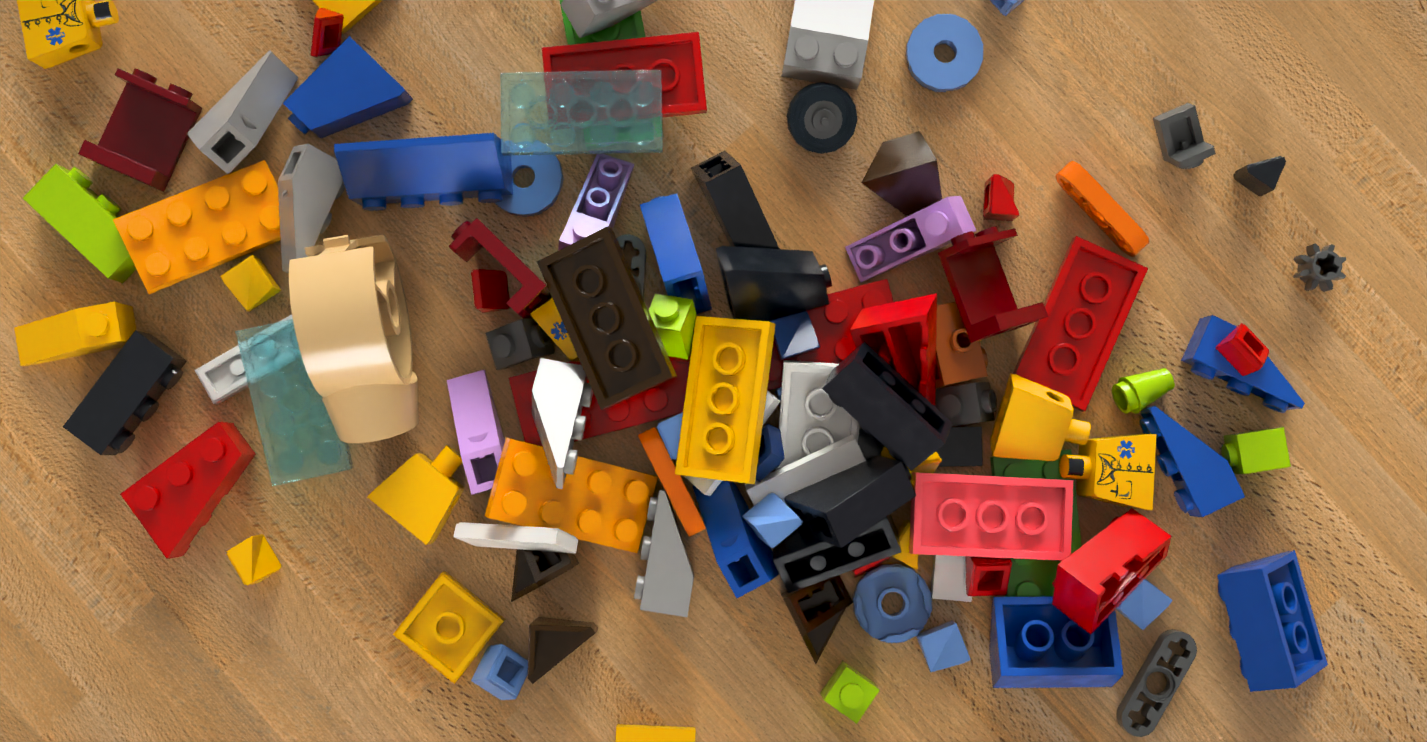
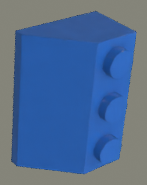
[1217,550,1328,692]
[989,596,1124,688]

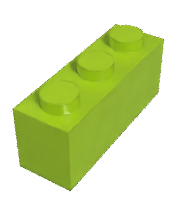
[23,164,136,283]

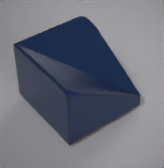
[770,311,820,361]

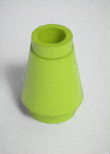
[1112,368,1175,414]

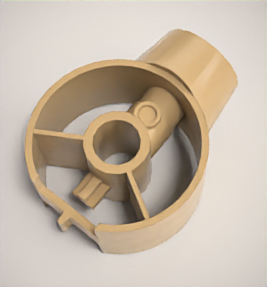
[289,234,419,443]

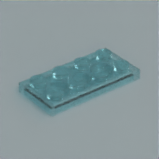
[500,70,663,156]
[235,319,353,487]

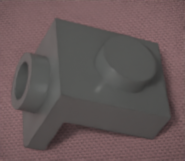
[1153,103,1216,169]
[486,318,555,370]
[935,382,997,426]

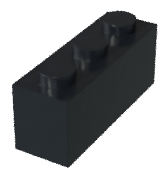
[63,330,187,455]
[822,341,953,471]
[773,514,902,593]

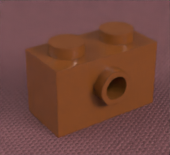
[936,302,988,388]

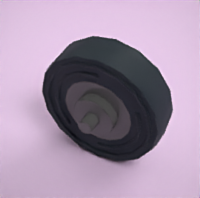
[787,82,858,154]

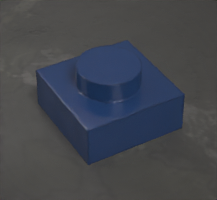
[756,424,785,482]

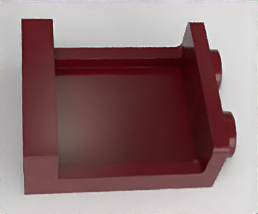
[449,218,552,319]

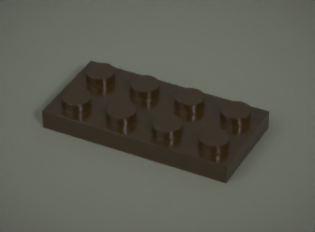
[537,227,677,410]

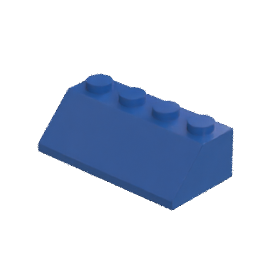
[334,133,513,211]

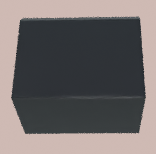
[1233,156,1286,197]

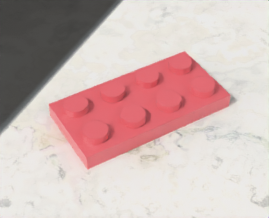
[909,472,1074,561]

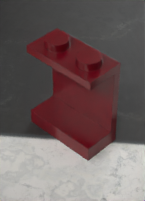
[78,68,202,192]
[938,226,1048,343]

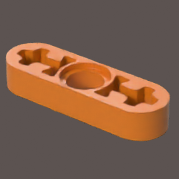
[1055,161,1149,257]
[638,426,706,537]

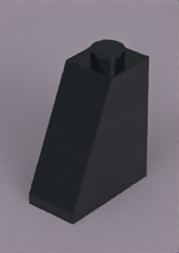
[691,151,780,249]
[715,246,832,322]
[784,455,916,548]

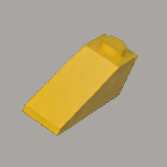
[14,301,137,366]

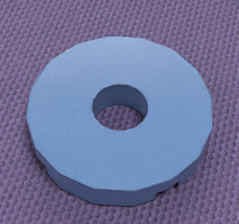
[906,14,983,92]
[495,138,564,217]
[853,563,932,643]

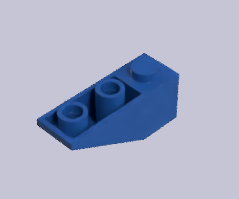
[1181,315,1305,413]
[1139,406,1245,517]
[692,481,779,598]

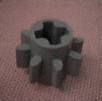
[1293,243,1346,292]

